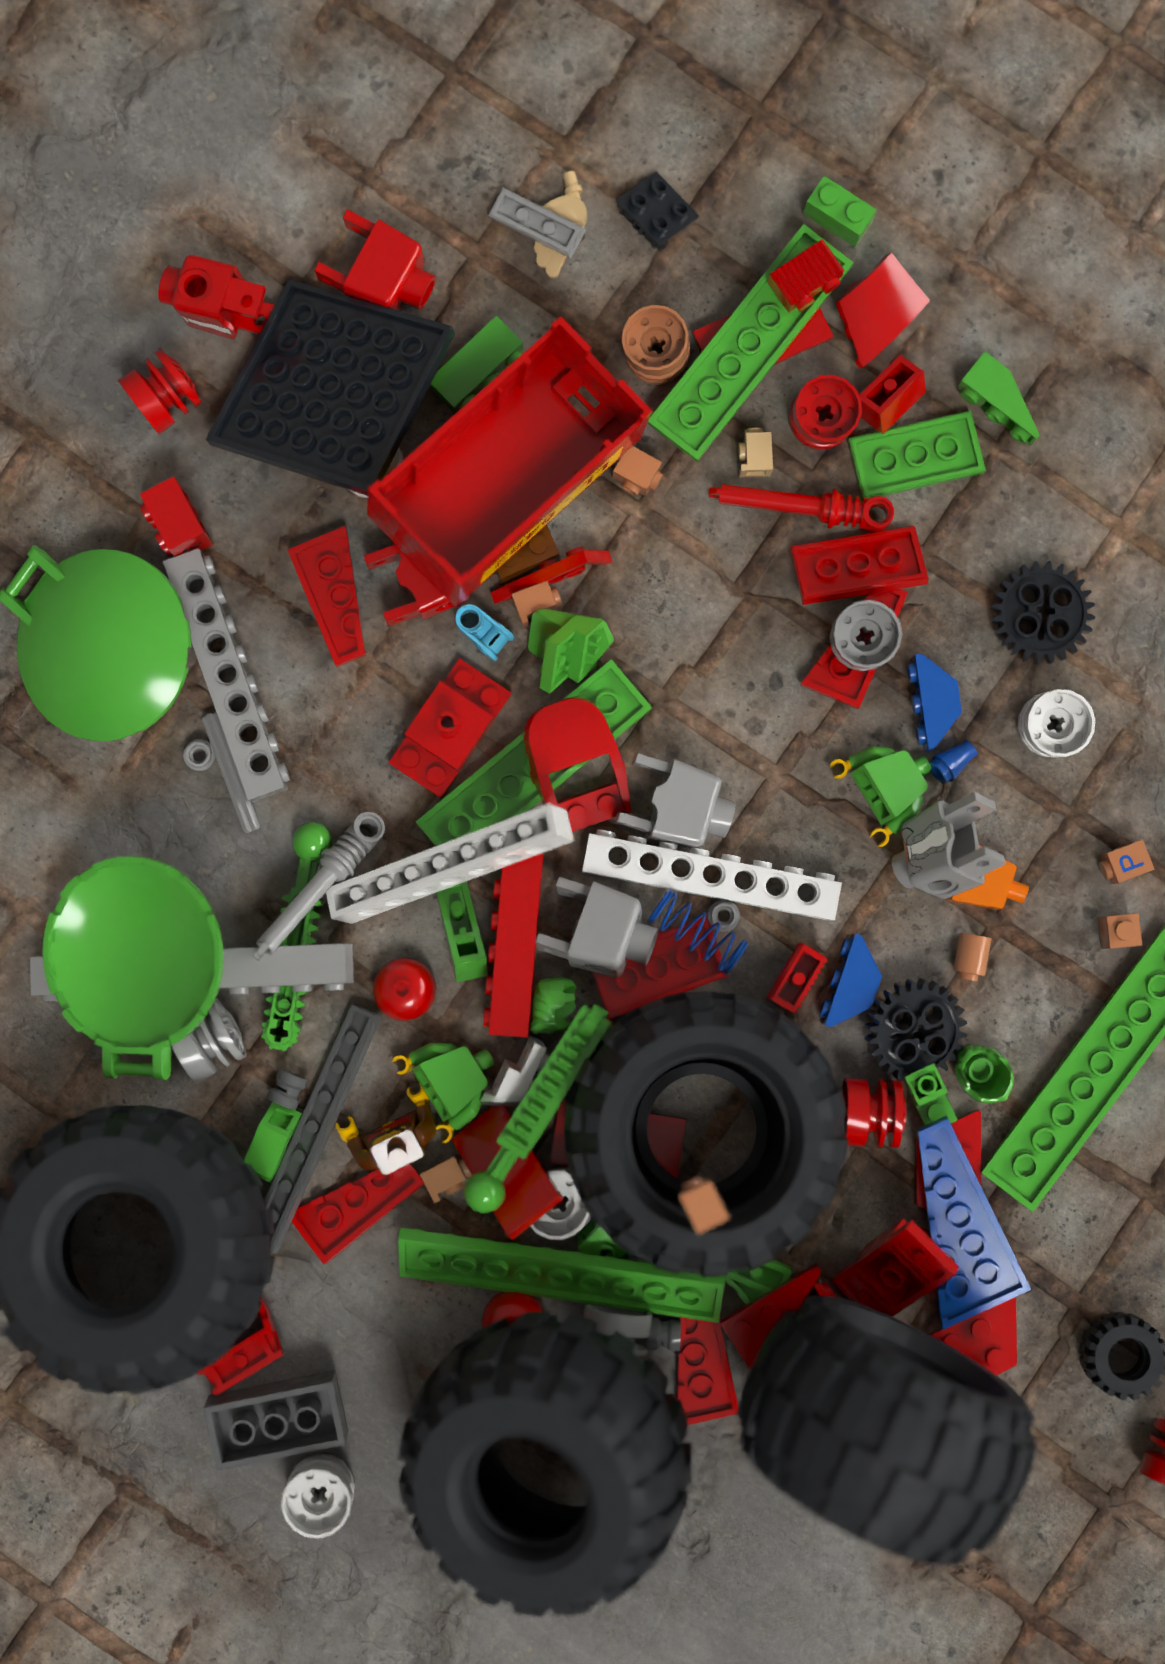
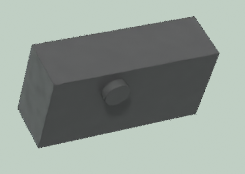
[203,1370,348,1471]

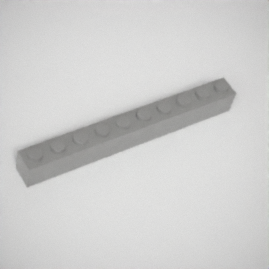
[30,944,354,1002]

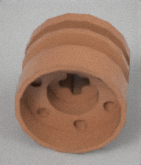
[622,305,691,385]

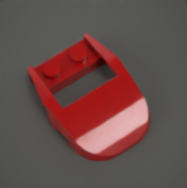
[524,697,631,832]
[198,1297,285,1396]

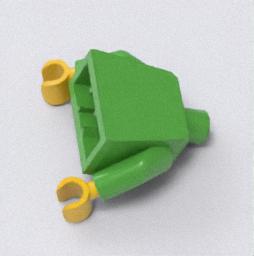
[830,746,931,847]
[392,1043,494,1143]

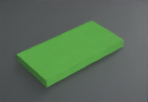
[848,410,986,501]

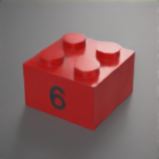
[139,476,214,557]

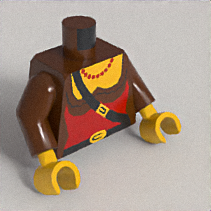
[335,1085,437,1175]

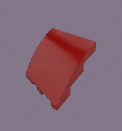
[836,252,930,369]

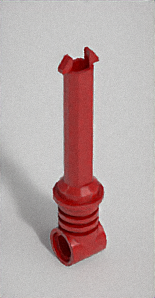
[708,484,894,533]

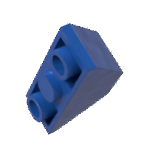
[907,654,962,752]
[819,933,882,1027]

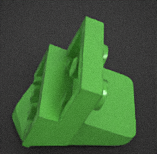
[528,608,614,694]

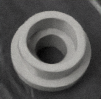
[183,739,216,771]
[708,900,740,932]

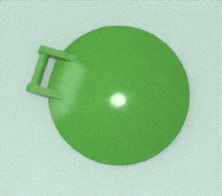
[0,545,191,741]
[43,856,223,1080]

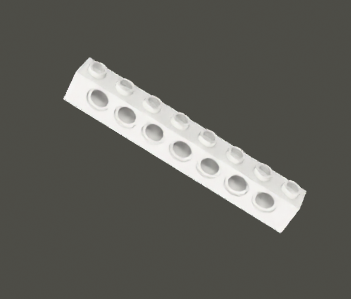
[326,804,574,924]
[582,829,842,921]

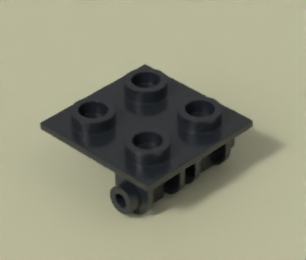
[616,172,699,251]

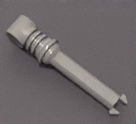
[253,812,385,960]

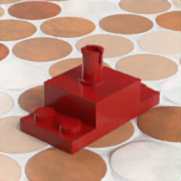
[388,658,512,799]
[832,1218,960,1317]

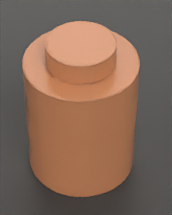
[953,933,991,982]

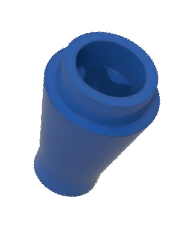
[930,740,977,784]

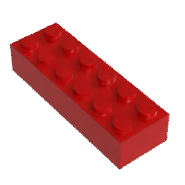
[483,853,544,1038]

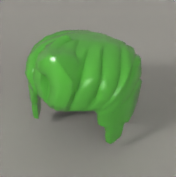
[529,977,577,1034]
[955,1044,1014,1104]

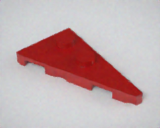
[490,547,613,604]
[720,1263,821,1369]

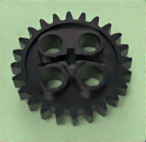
[990,561,1096,665]
[864,978,967,1080]

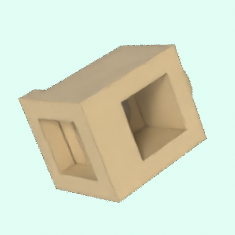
[738,428,773,478]

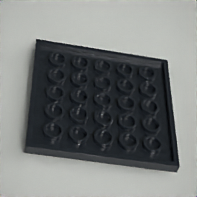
[206,279,456,496]

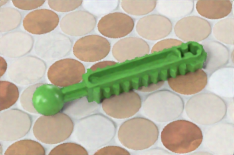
[261,822,332,1051]
[464,1005,612,1213]

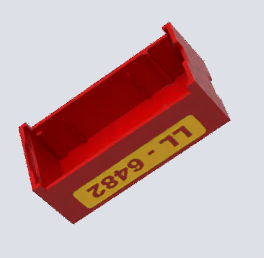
[367,316,652,607]

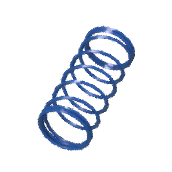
[647,888,749,975]

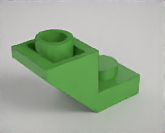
[904,1063,958,1126]
[244,1102,302,1182]

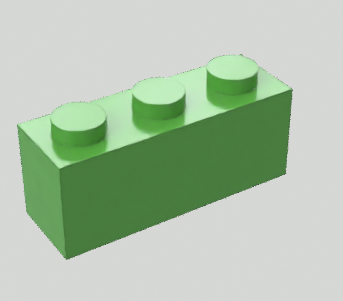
[429,315,524,414]

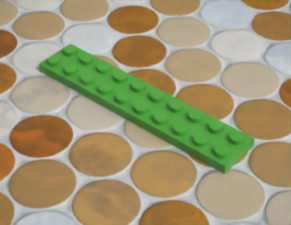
[980,924,1165,1212]
[398,1228,725,1323]

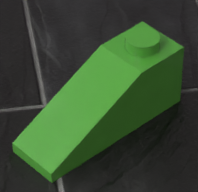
[436,881,488,983]

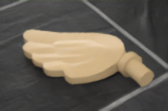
[534,171,588,279]

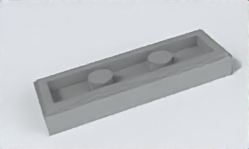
[488,188,586,259]

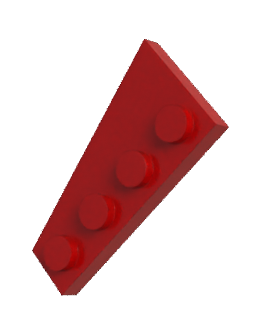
[287,525,366,667]
[800,589,908,710]
[292,1163,424,1264]
[677,1317,738,1425]

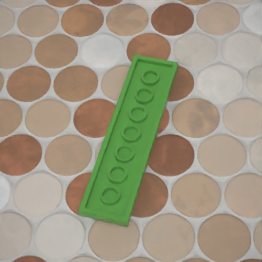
[647,224,854,462]
[416,659,652,846]

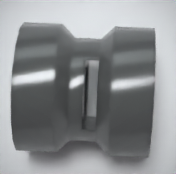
[266,1068,309,1110]
[646,1317,681,1351]

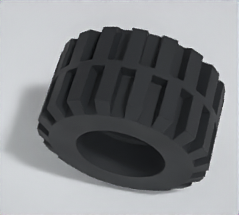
[1079,1312,1165,1400]

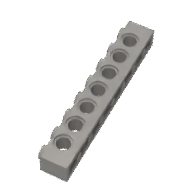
[163,548,290,803]

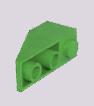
[957,351,1040,446]

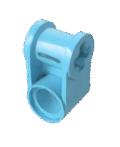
[455,604,515,662]

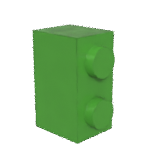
[803,176,877,247]

